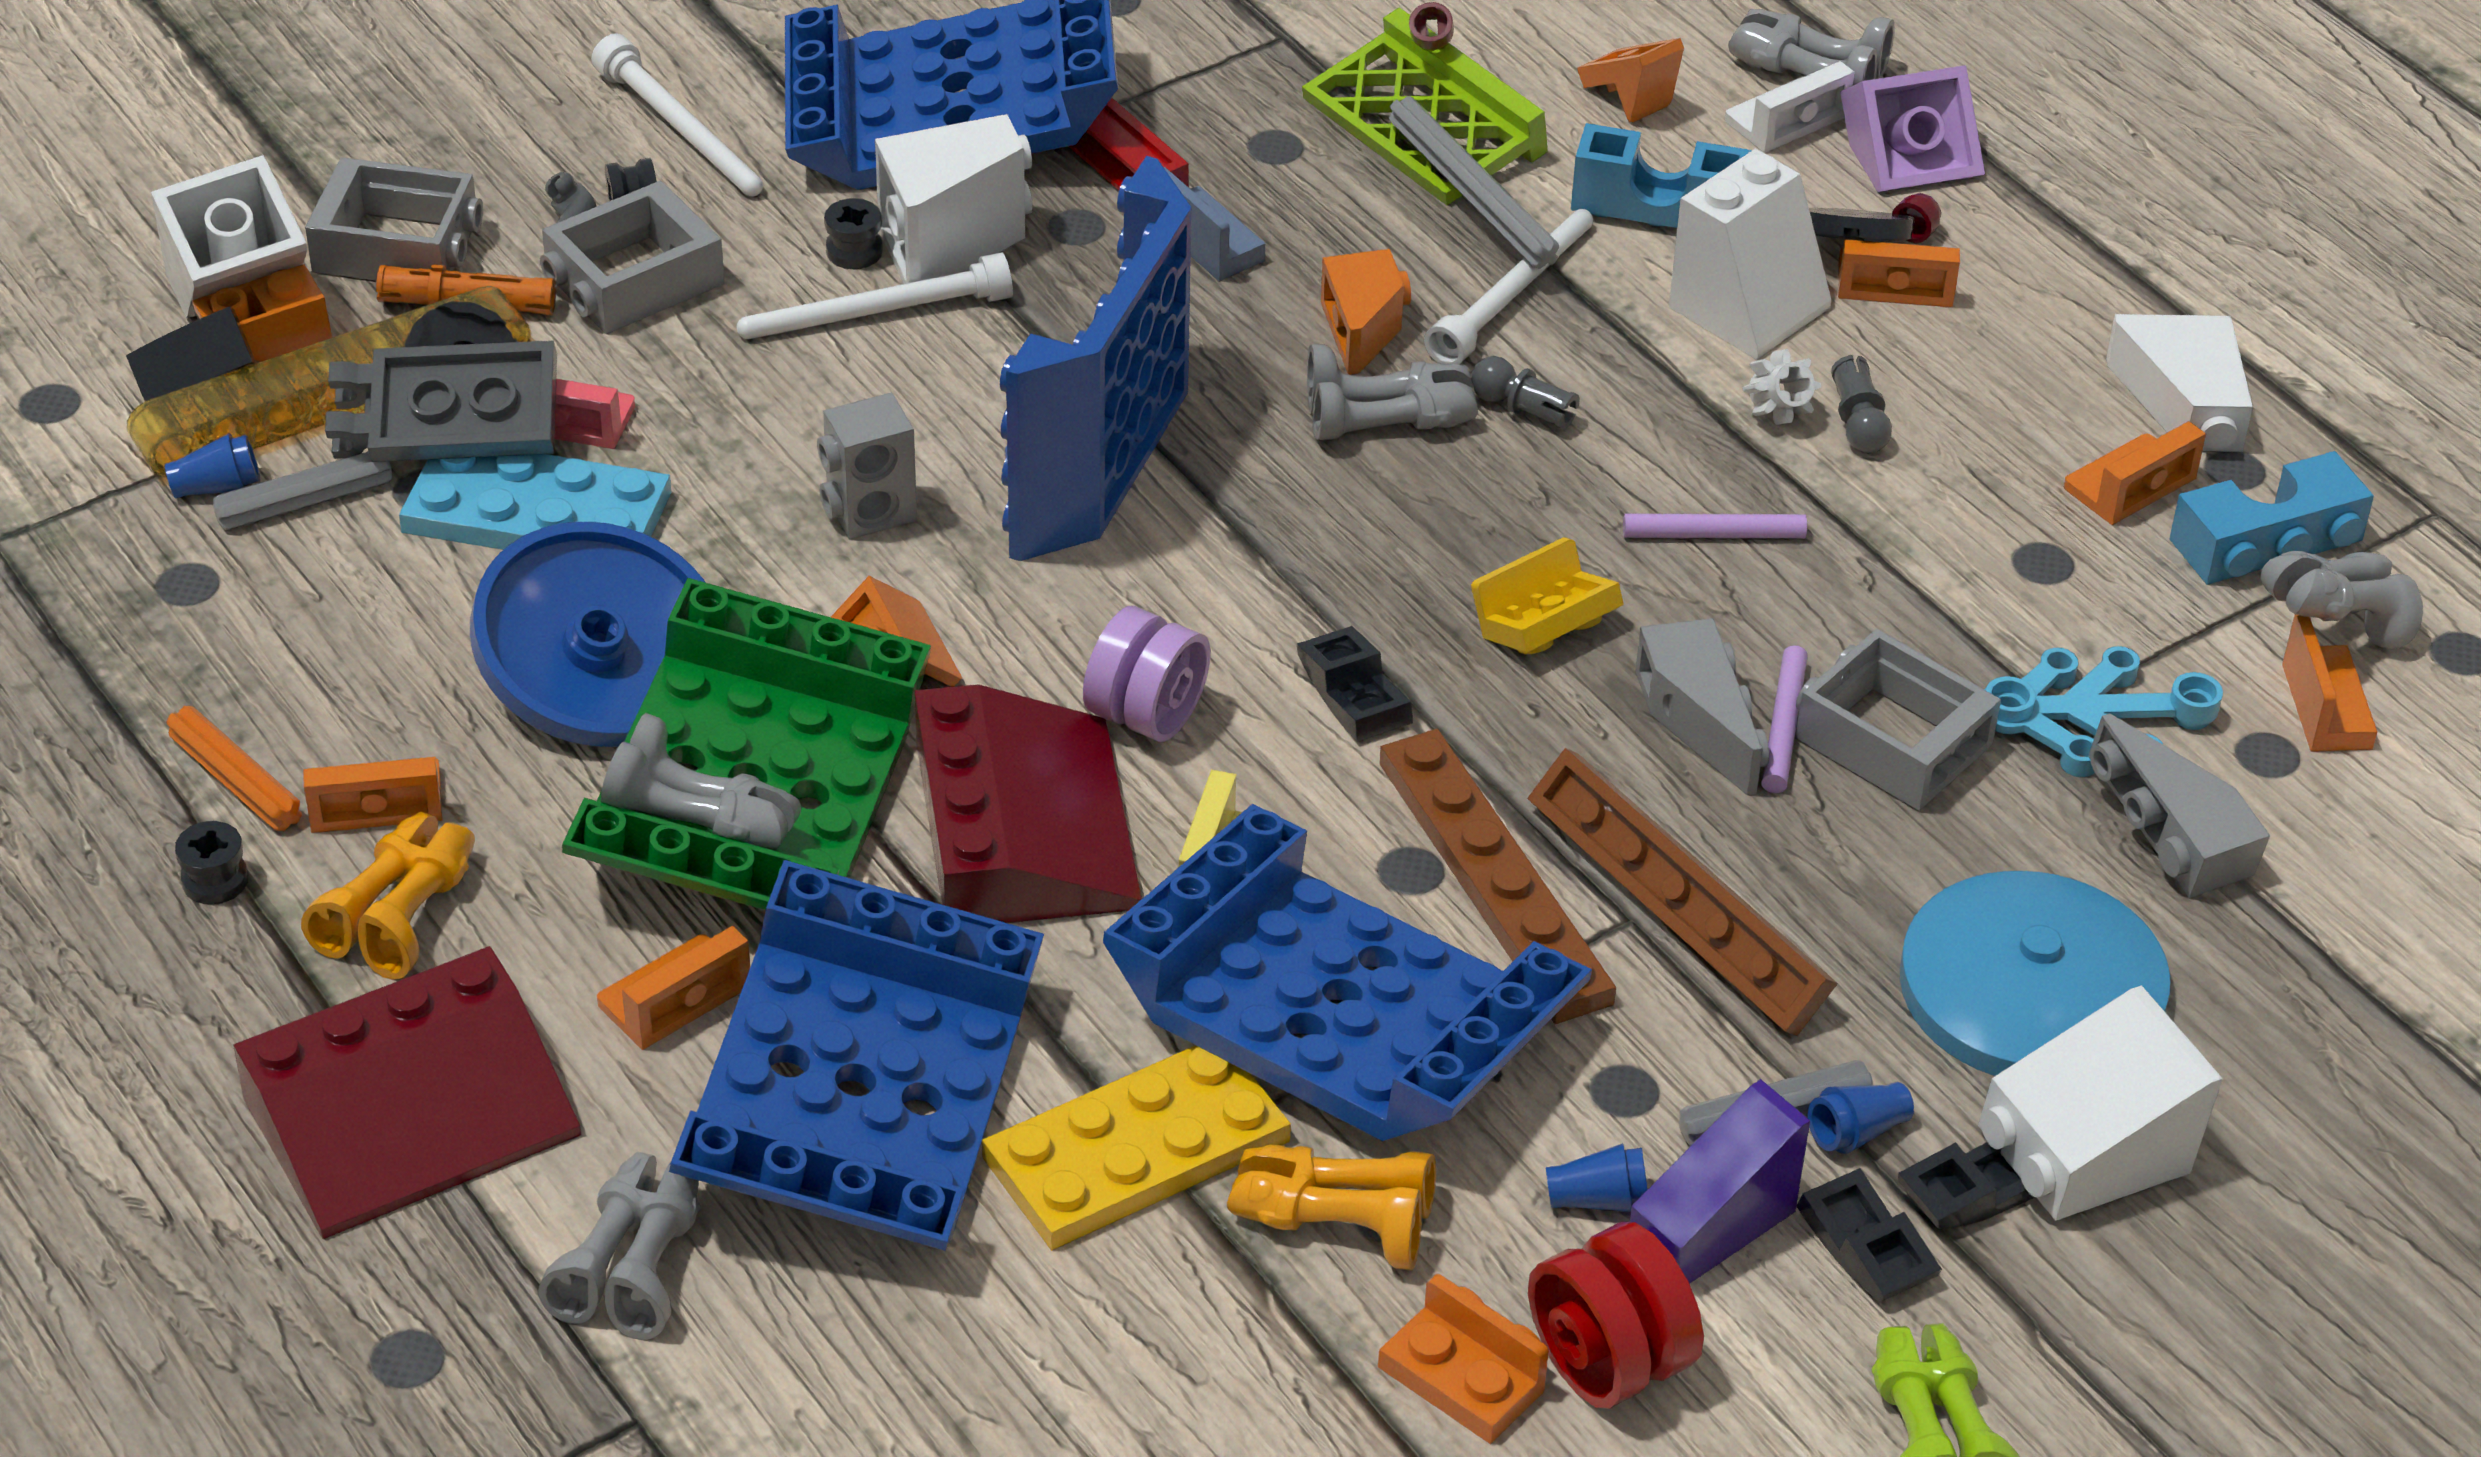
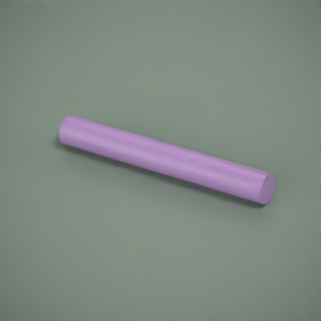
[1623,514,1807,539]
[1762,646,1808,793]

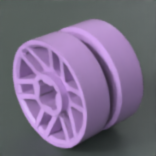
[1083,605,1211,742]

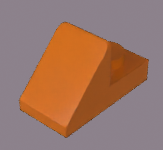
[1577,38,1684,122]

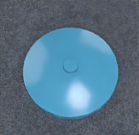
[1900,871,2171,1076]

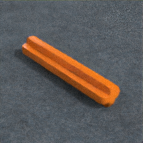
[166,706,302,831]

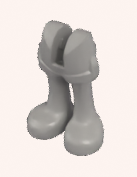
[1728,9,1895,85]
[1307,344,1478,440]
[2261,551,2423,649]
[601,713,801,851]
[538,1152,701,1340]

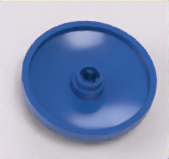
[469,522,706,747]

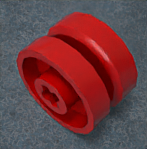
[1527,1222,1704,1409]

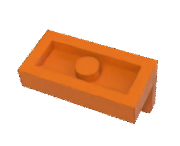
[1838,239,1960,307]
[2064,421,2206,525]
[831,576,962,687]
[2282,614,2377,752]
[303,757,443,833]
[597,926,750,1050]

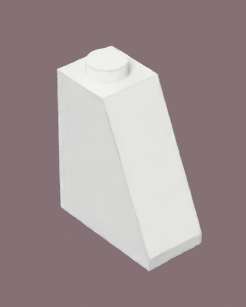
[2106,314,2253,452]

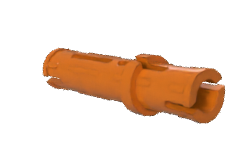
[376,264,556,315]

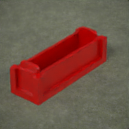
[1068,98,1189,190]

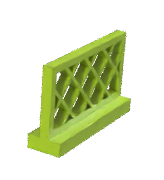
[1302,7,1548,206]

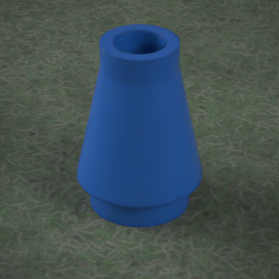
[165,433,260,499]
[1808,1082,1914,1154]
[1546,1143,1648,1212]

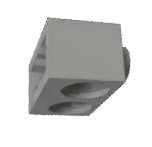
[817,392,917,540]

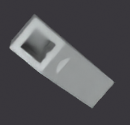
[1635,618,1769,795]
[2088,713,2270,898]

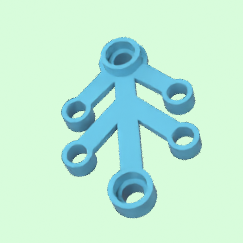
[1984,646,2223,777]

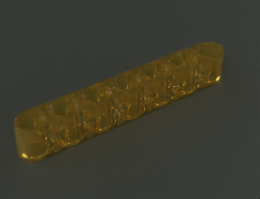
[126,286,531,477]

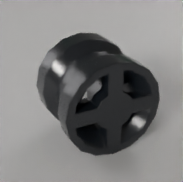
[605,158,657,201]
[824,198,883,270]
[175,821,248,905]

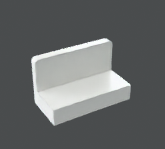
[1725,61,1855,153]

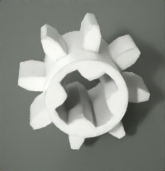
[1742,349,1821,425]

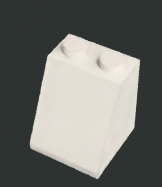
[875,114,1032,284]
[1669,148,1831,360]
[151,155,308,319]
[1978,985,2223,1221]

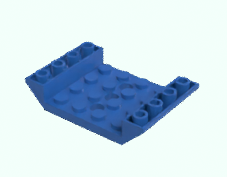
[785,0,1118,190]
[1000,156,1192,561]
[1103,804,1592,1141]
[669,860,1044,1251]

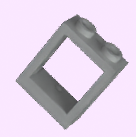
[305,157,483,280]
[540,180,725,334]
[1795,629,2001,811]

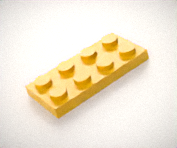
[982,1045,1291,1251]

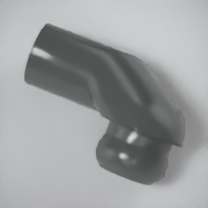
[545,172,597,223]

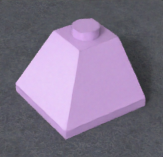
[1840,65,1985,193]

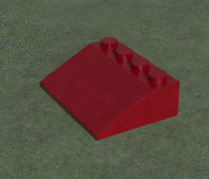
[914,684,1142,923]
[233,946,581,1239]

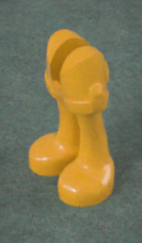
[301,812,475,980]
[1227,1144,1437,1271]

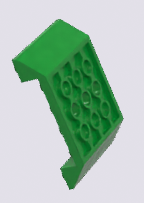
[562,578,931,910]

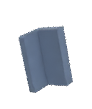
[1164,167,1266,281]

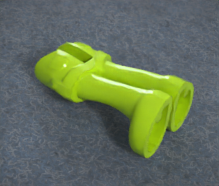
[1871,1323,2020,1457]

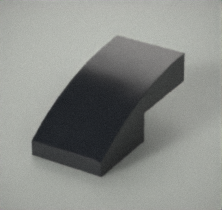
[126,306,257,411]
[1297,626,1413,742]
[1898,1142,2036,1229]
[1797,1168,1942,1302]

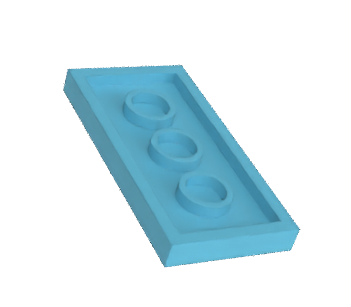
[399,454,672,550]

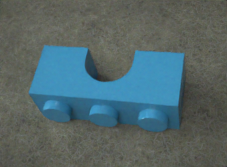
[1571,123,1752,228]
[2169,451,2374,585]

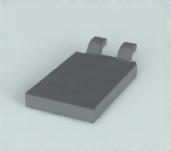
[325,340,557,462]

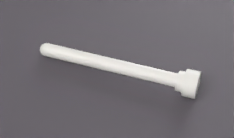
[591,33,763,197]
[1424,209,1593,365]
[736,252,1013,339]

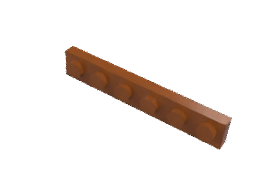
[1379,728,1616,1025]
[1527,748,1838,1036]

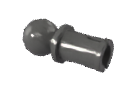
[1831,355,1892,454]
[1471,356,1580,430]

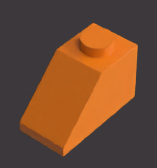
[1321,249,1411,375]

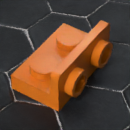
[1378,1274,1549,1444]

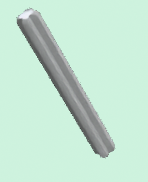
[1389,96,1559,269]

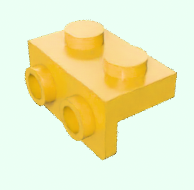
[1471,537,1624,654]

